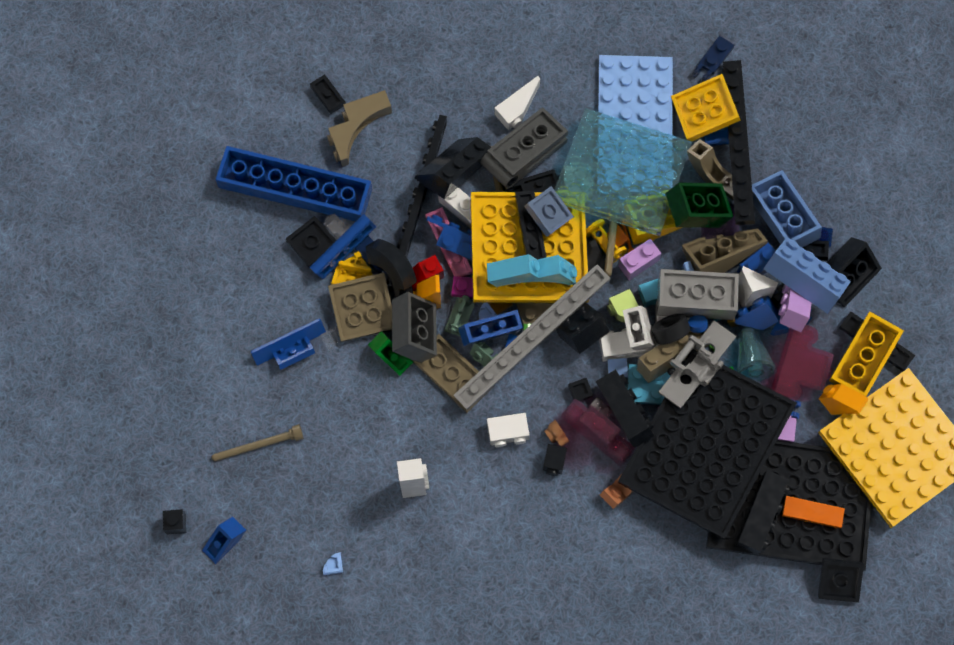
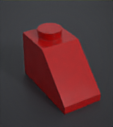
[412,255,444,291]

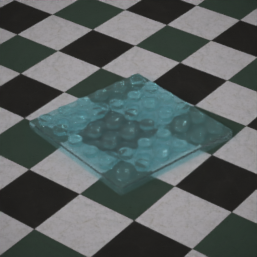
[555,108,692,236]

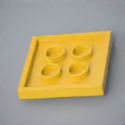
[671,74,741,143]

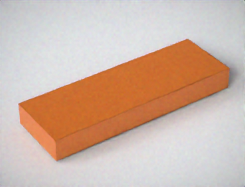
[782,496,845,529]

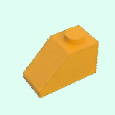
[413,275,441,308]
[819,384,869,415]

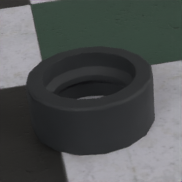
[651,314,690,345]

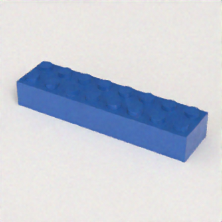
[215,146,372,222]

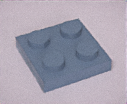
[524,186,574,237]

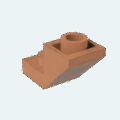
[600,474,634,509]

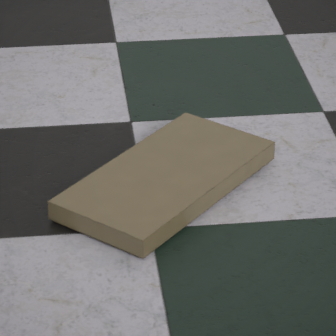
[412,334,494,413]

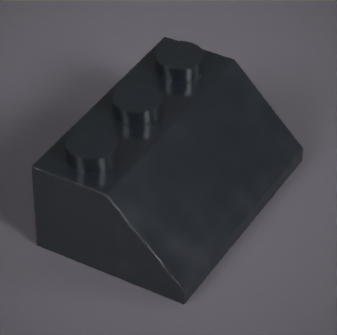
[827,237,882,307]

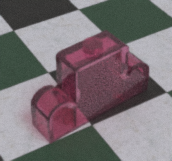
[771,325,834,401]
[561,399,634,467]

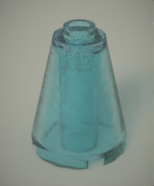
[737,327,775,382]

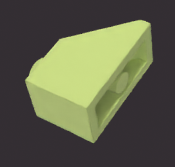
[607,289,639,323]

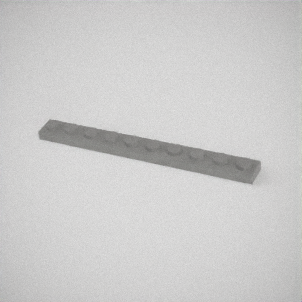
[454,264,611,410]

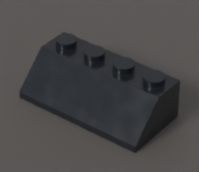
[415,137,491,199]

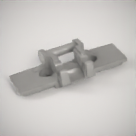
[658,321,736,409]

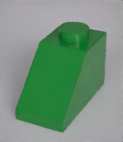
[368,331,413,376]

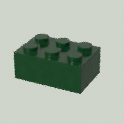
[665,182,733,228]

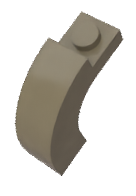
[687,139,734,200]

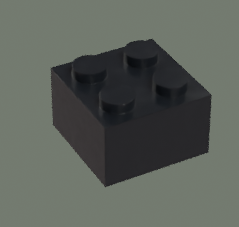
[556,303,610,354]

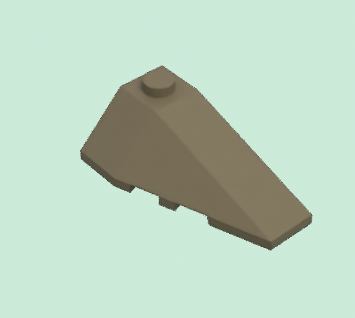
[682,229,768,273]

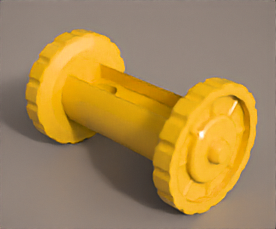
[586,219,627,263]

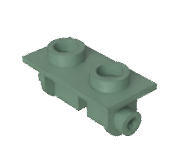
[444,295,475,337]
[469,342,498,367]

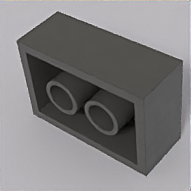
[392,292,437,363]

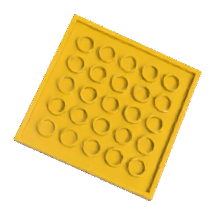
[470,192,589,303]
[818,368,954,528]

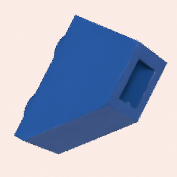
[735,296,781,330]

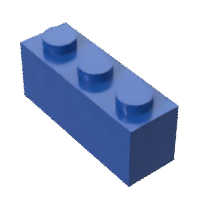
[458,310,523,346]

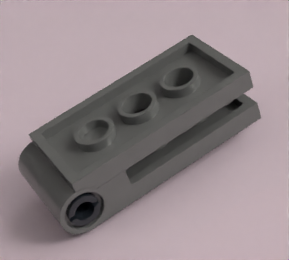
[480,107,568,189]

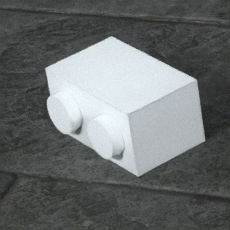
[623,306,655,351]
[487,413,529,447]

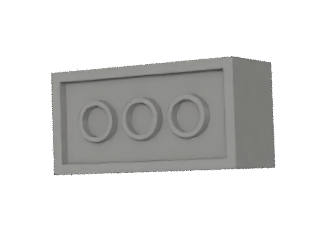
[657,269,739,320]

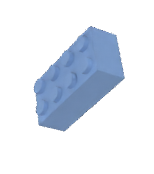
[752,170,822,247]
[764,237,851,314]

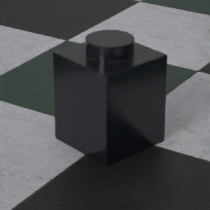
[543,444,567,476]
[163,509,187,535]

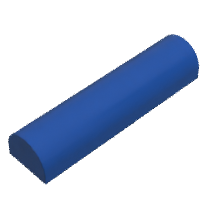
[310,214,376,279]

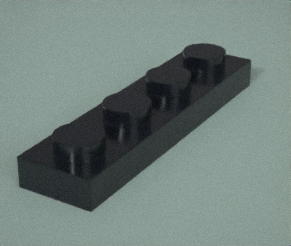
[514,190,546,260]
[839,312,915,372]

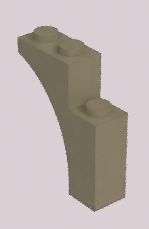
[327,90,392,167]

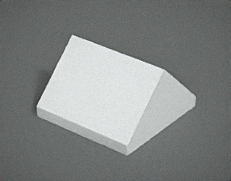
[738,266,778,308]

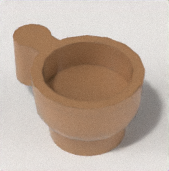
[544,420,569,447]

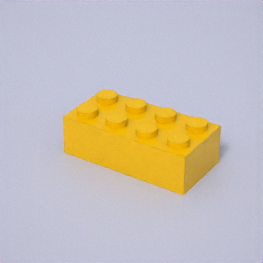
[829,311,904,396]

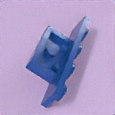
[426,214,472,260]
[251,318,326,370]

